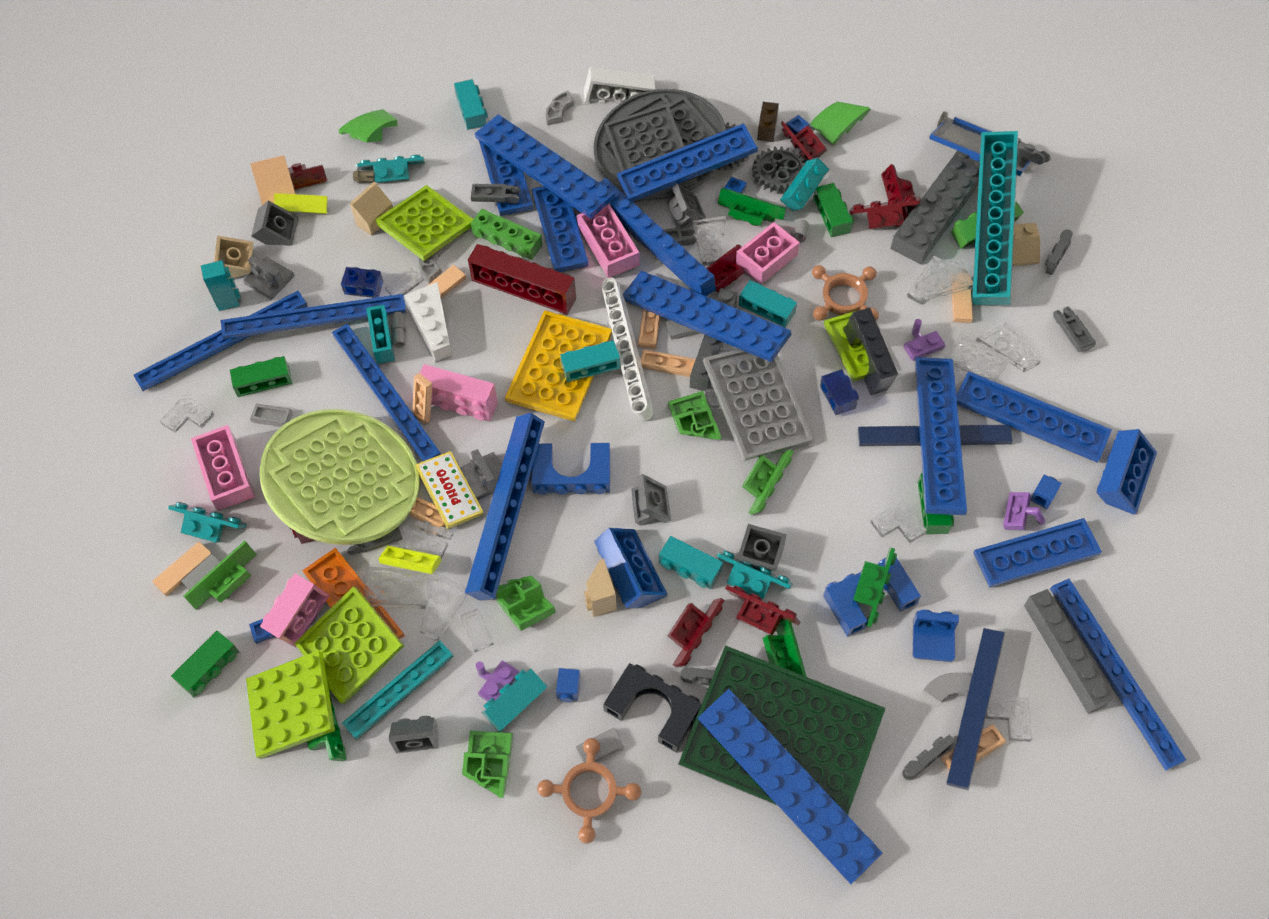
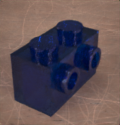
[341,267,384,298]
[820,369,859,416]

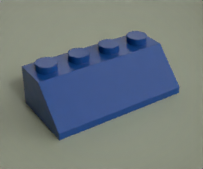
[1096,429,1157,514]
[594,528,668,608]

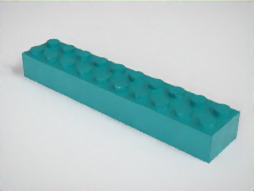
[973,131,1018,305]

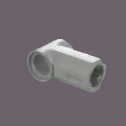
[774,219,809,243]

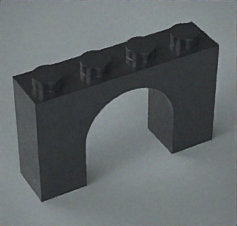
[844,307,898,395]
[603,663,702,753]

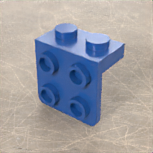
[912,609,959,662]

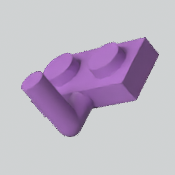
[903,319,946,361]
[1003,492,1046,530]
[475,660,519,701]

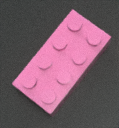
[577,204,640,278]
[420,364,498,421]
[191,425,255,511]

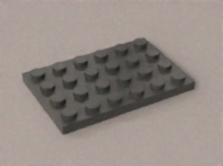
[604,104,697,203]

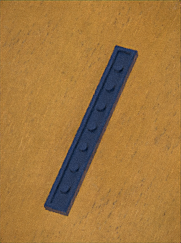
[857,425,1013,446]
[946,628,1005,790]

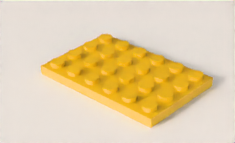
[505,310,612,422]

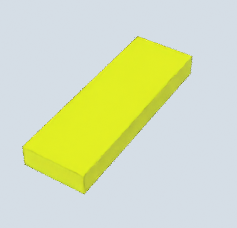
[274,193,328,214]
[378,546,441,574]

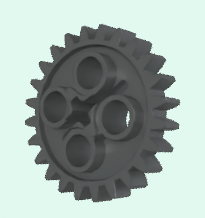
[752,146,805,194]

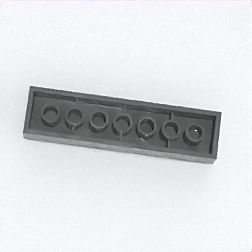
[890,151,980,264]

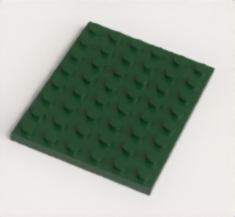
[678,645,886,815]

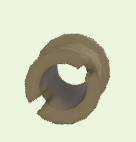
[353,169,375,183]

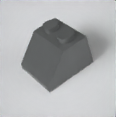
[251,200,298,246]
[737,524,787,571]
[389,716,439,754]

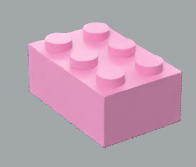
[736,222,800,285]
[260,573,330,647]

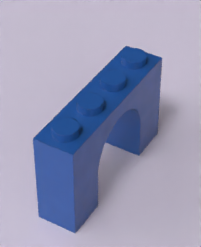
[532,443,610,495]
[823,558,921,637]

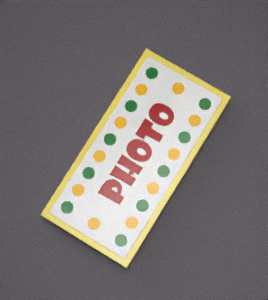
[415,451,483,529]

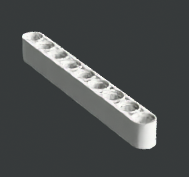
[601,278,653,421]

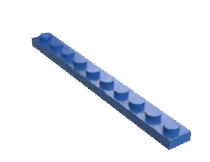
[133,291,308,391]
[220,294,406,339]
[332,324,441,462]
[1050,578,1186,771]

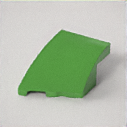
[810,101,871,145]
[339,109,397,143]
[667,391,722,440]
[495,576,556,631]
[462,730,513,798]

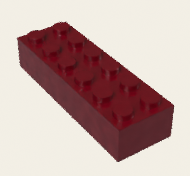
[467,244,576,315]

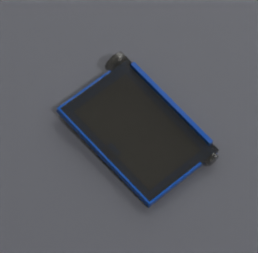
[929,111,1032,176]

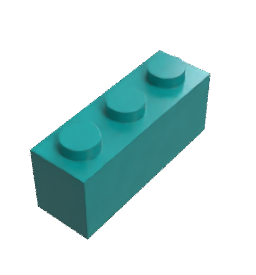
[454,79,488,130]
[780,158,829,211]
[200,260,241,311]
[738,280,797,328]
[366,305,395,365]
[560,340,621,382]
[659,535,723,589]
[481,668,547,731]

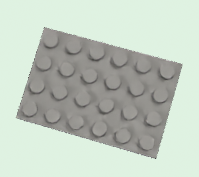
[703,349,814,461]

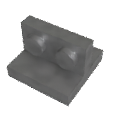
[667,183,707,228]
[243,255,294,300]
[460,449,502,501]
[631,474,671,525]

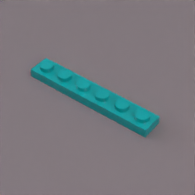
[342,640,454,740]

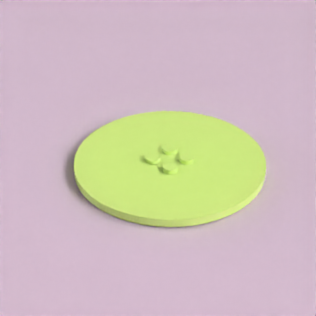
[260,409,419,545]

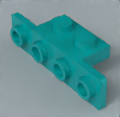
[356,154,425,183]
[168,502,247,543]
[716,550,793,599]

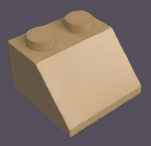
[350,182,393,235]
[1013,223,1040,266]
[214,235,254,278]
[584,559,617,617]

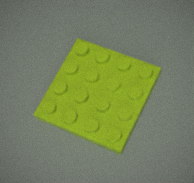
[375,185,473,261]
[294,586,405,704]
[246,650,335,759]

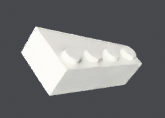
[584,66,655,104]
[404,282,452,363]

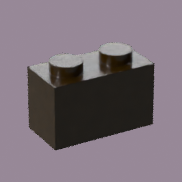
[757,102,779,142]

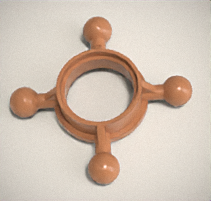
[812,265,879,321]
[537,738,642,844]

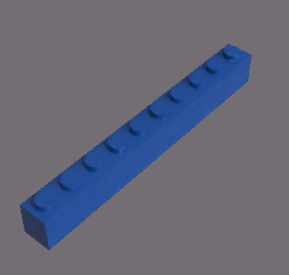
[599,178,716,296]
[465,413,545,601]

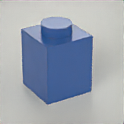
[1030,474,1062,509]
[556,668,581,703]

